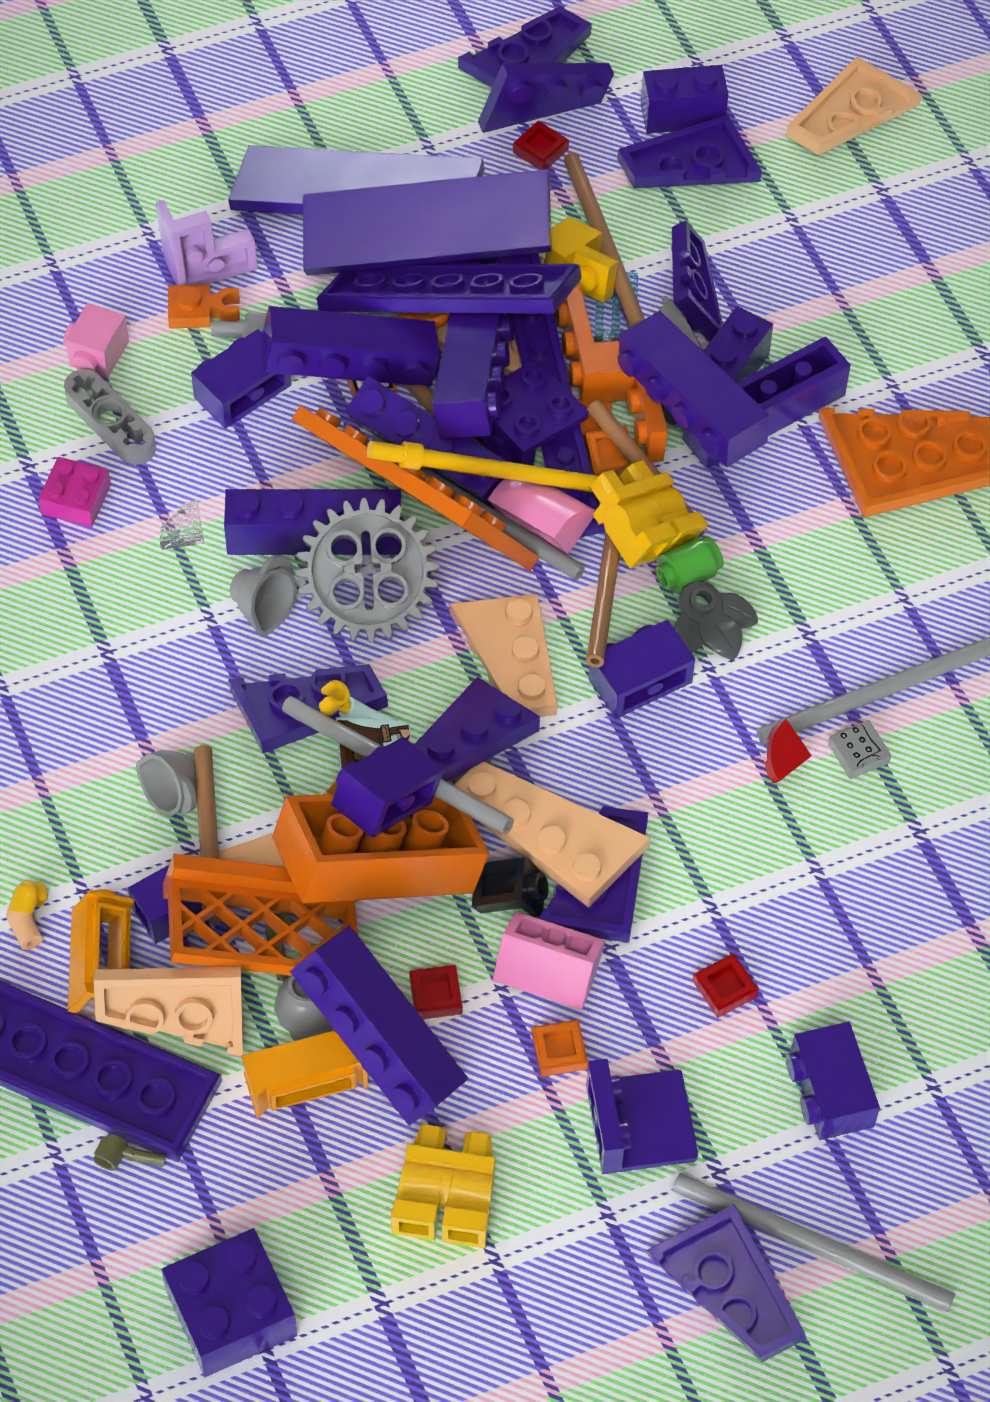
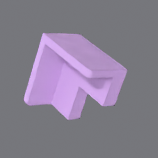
[156,200,258,285]

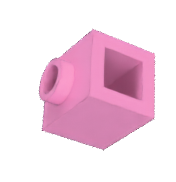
[63,303,129,378]

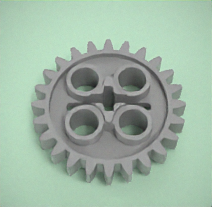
[295,498,440,643]

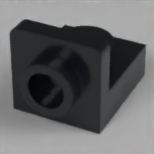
[472,857,549,917]

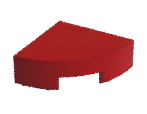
[765,719,812,783]

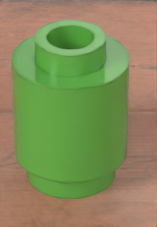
[655,536,724,594]

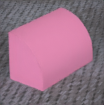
[487,479,595,554]
[492,911,605,1010]

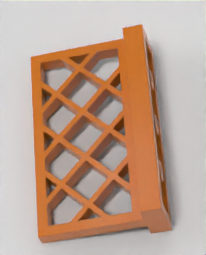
[163,853,358,976]

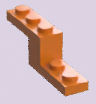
[555,284,668,462]

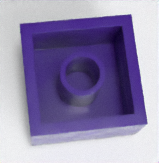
[161,1228,297,1378]

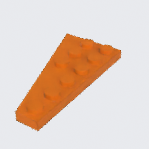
[291,405,539,571]
[818,408,990,518]

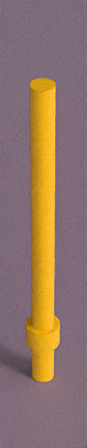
[366,441,598,493]

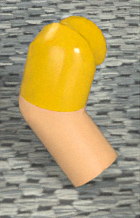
[6,880,48,950]

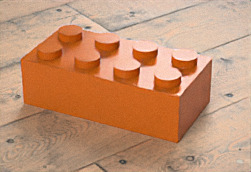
[272,794,489,904]

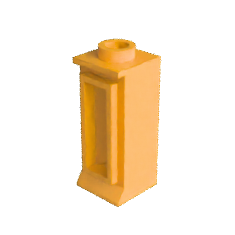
[68,889,134,1013]
[242,1031,368,1118]

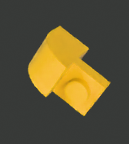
[544,217,619,303]

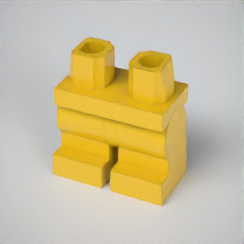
[590,460,709,569]
[390,1124,495,1249]

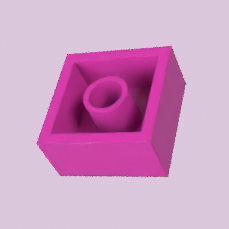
[38,457,111,527]

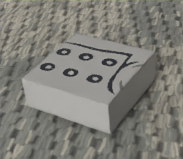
[828,720,891,779]

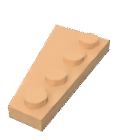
[454,762,650,908]

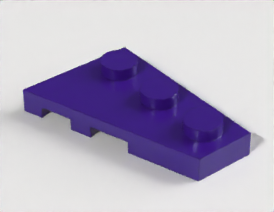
[458,6,592,87]
[478,63,614,133]
[617,115,762,188]
[671,220,723,342]
[228,664,388,753]
[414,677,540,782]
[538,806,649,943]

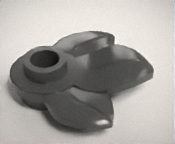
[674,581,758,660]

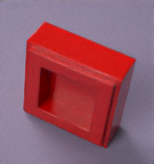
[513,120,569,170]
[693,953,759,1018]
[409,965,463,1019]

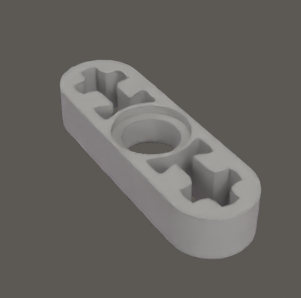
[64,369,156,465]

